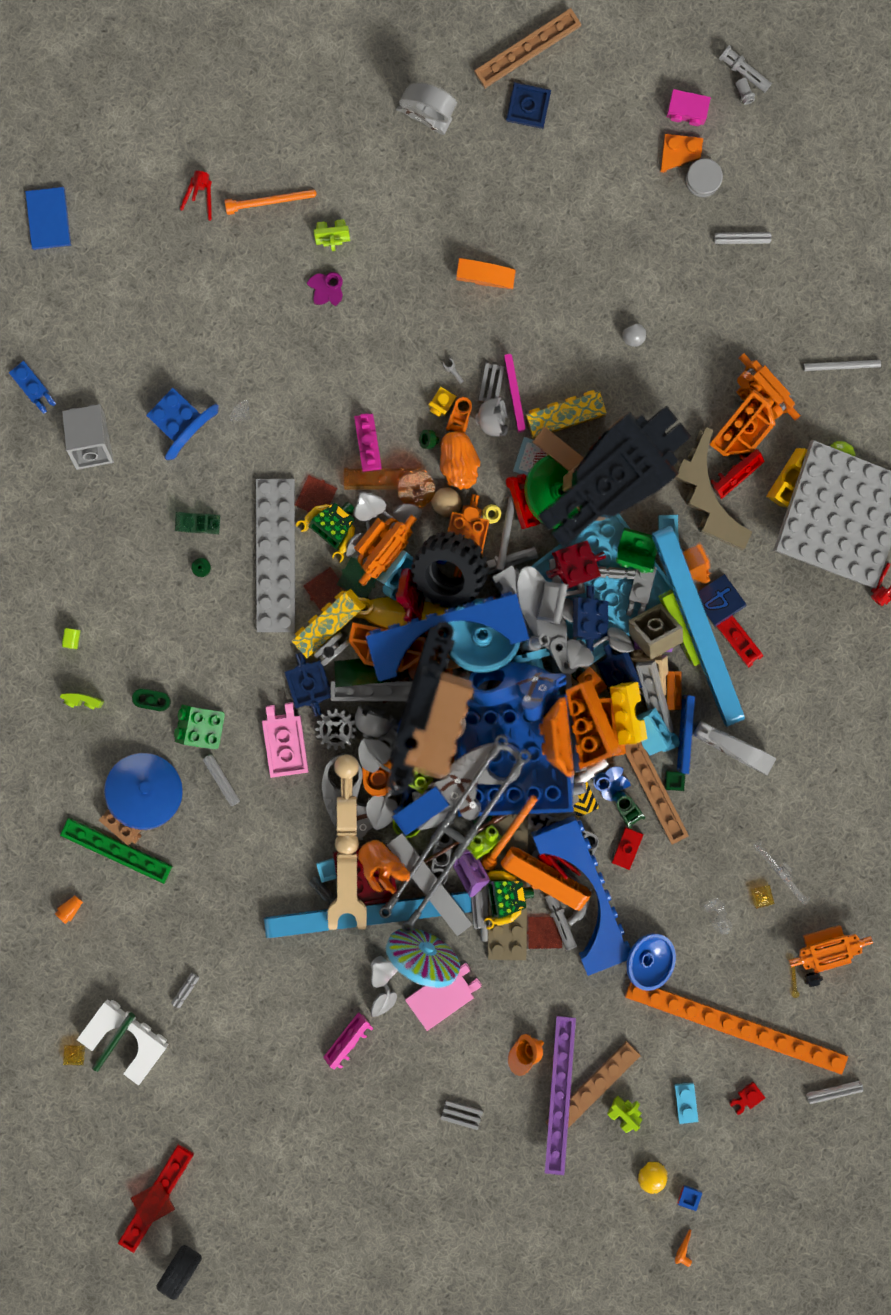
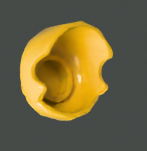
[638,1162,667,1194]

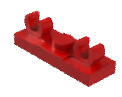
[711,449,765,500]

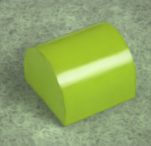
[62,628,81,649]

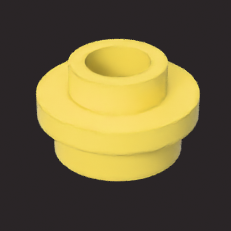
[482,504,501,524]

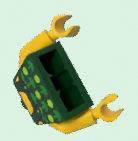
[296,502,355,563]
[484,870,534,929]

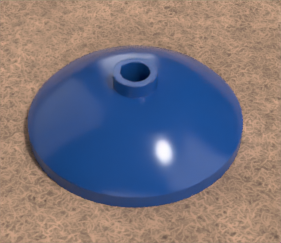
[627,933,676,991]

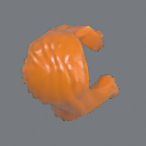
[440,431,480,490]
[358,840,410,894]

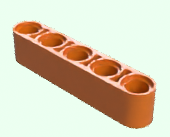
[501,847,592,911]

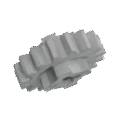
[315,709,357,750]

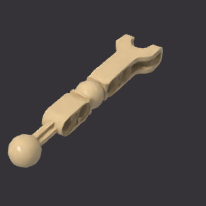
[328,754,367,930]

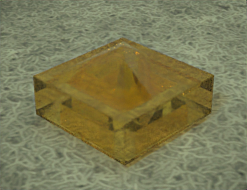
[750,885,775,909]
[63,1045,85,1065]

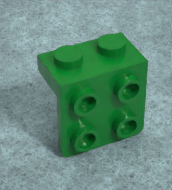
[616,527,657,573]
[174,704,225,749]

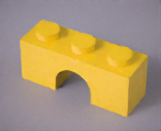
[766,448,807,508]
[610,682,647,745]

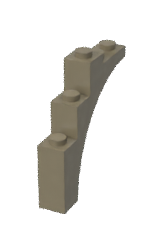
[674,427,752,550]

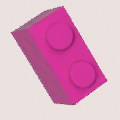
[666,89,711,126]

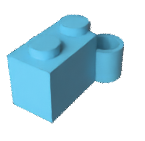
[375,550,414,600]
[636,708,680,756]

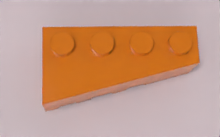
[566,680,621,769]

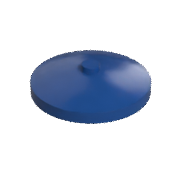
[104,753,183,830]

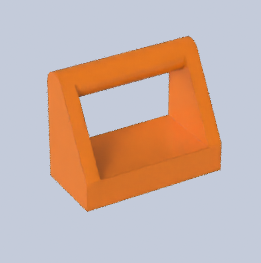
[667,671,682,710]

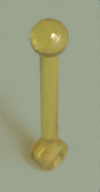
[789,958,800,998]

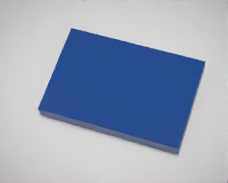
[25,187,71,250]

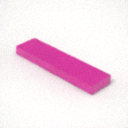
[504,354,526,433]

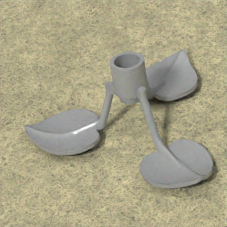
[346,492,422,558]
[562,598,635,668]
[358,739,438,830]
[371,956,419,1017]

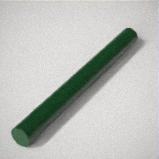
[92,1012,136,1072]

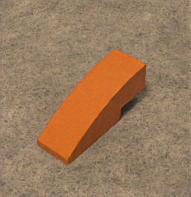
[456,258,516,289]

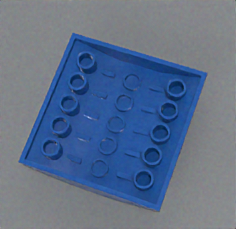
[454,695,574,817]

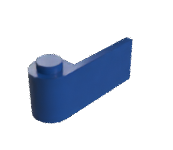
[392,786,450,836]

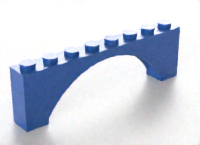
[366,591,529,681]
[531,816,631,976]

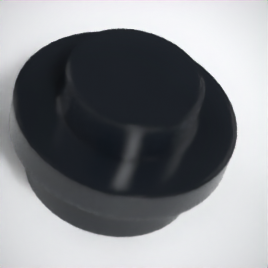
[804,972,823,987]

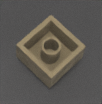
[628,603,683,659]

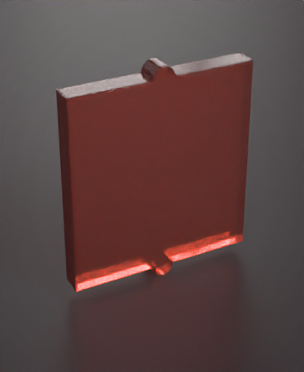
[295,475,337,513]
[303,567,347,612]
[527,917,562,949]
[130,1181,175,1226]

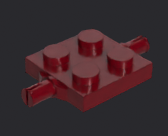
[546,540,606,589]
[396,568,425,622]

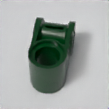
[612,791,645,829]

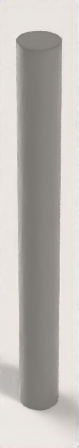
[803,360,881,371]
[496,497,515,572]

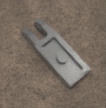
[626,567,657,616]

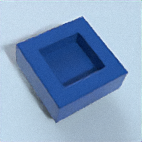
[677,1185,702,1211]

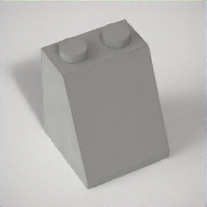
[62,404,114,470]

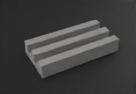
[478,363,505,402]
[441,1100,483,1130]

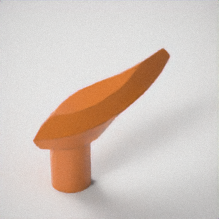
[675,1229,692,1267]

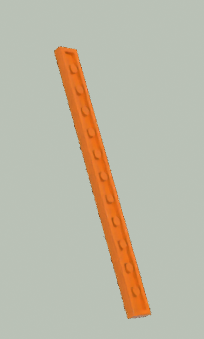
[625,981,848,1075]

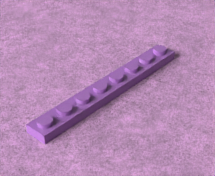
[545,1016,576,1175]

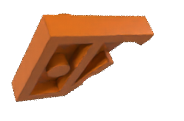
[660,134,703,173]

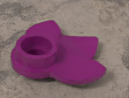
[307,272,343,306]

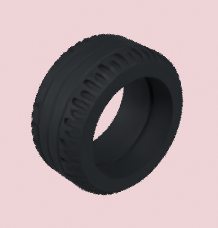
[156,1245,202,1300]

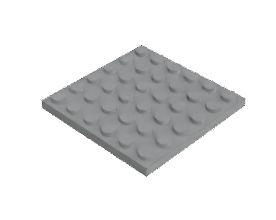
[773,440,891,588]

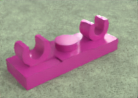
[354,413,382,472]
[323,1012,373,1070]

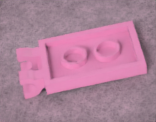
[262,702,309,778]
[405,963,482,1031]

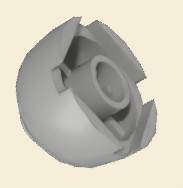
[475,397,508,437]
[355,705,394,739]

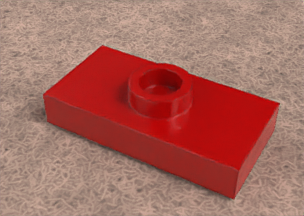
[611,827,644,870]

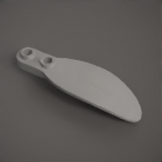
[517,566,577,675]

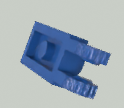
[9,361,56,414]

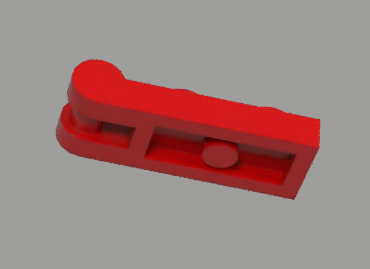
[506,474,540,529]
[716,615,763,668]

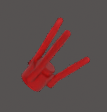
[180,171,212,221]
[871,563,891,606]
[537,853,581,879]

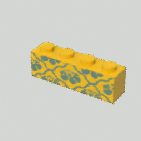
[526,390,607,439]
[292,589,366,658]

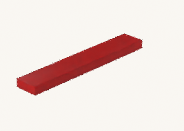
[118,1144,194,1253]

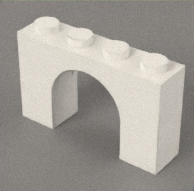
[77,999,169,1085]

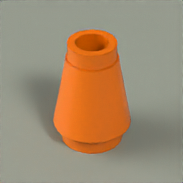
[55,895,83,924]

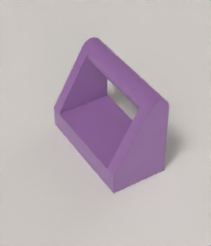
[453,849,490,897]

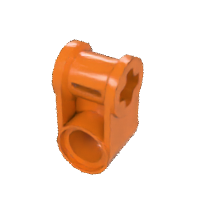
[446,397,472,433]

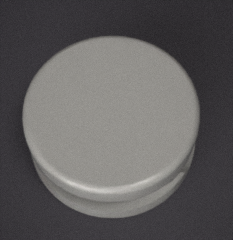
[686,158,723,197]
[314,632,350,666]

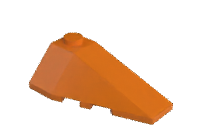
[682,544,710,583]

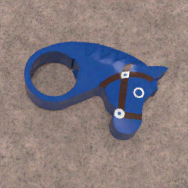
[469,661,567,720]

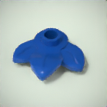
[593,766,631,802]

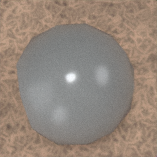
[622,323,646,347]

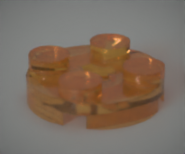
[397,469,436,508]

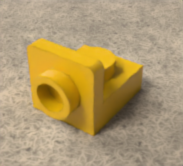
[428,386,457,417]

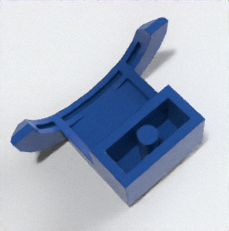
[146,388,219,460]

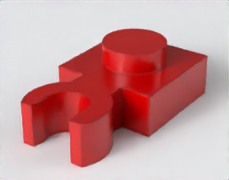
[729,1082,765,1115]

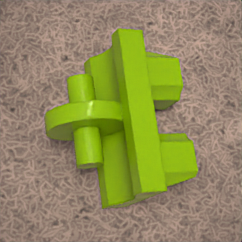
[314,219,350,251]
[466,825,502,860]
[607,1096,642,1133]

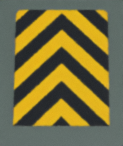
[574,782,599,818]

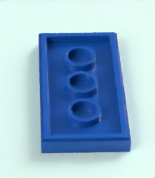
[677,695,695,774]

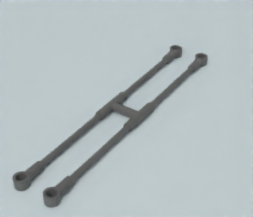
[380,734,531,933]

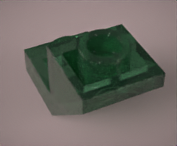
[175,512,220,535]

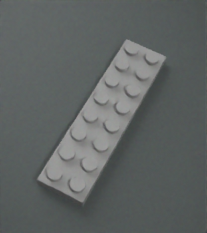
[256,479,295,632]

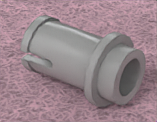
[735,78,755,105]

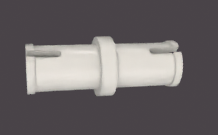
[574,759,609,783]

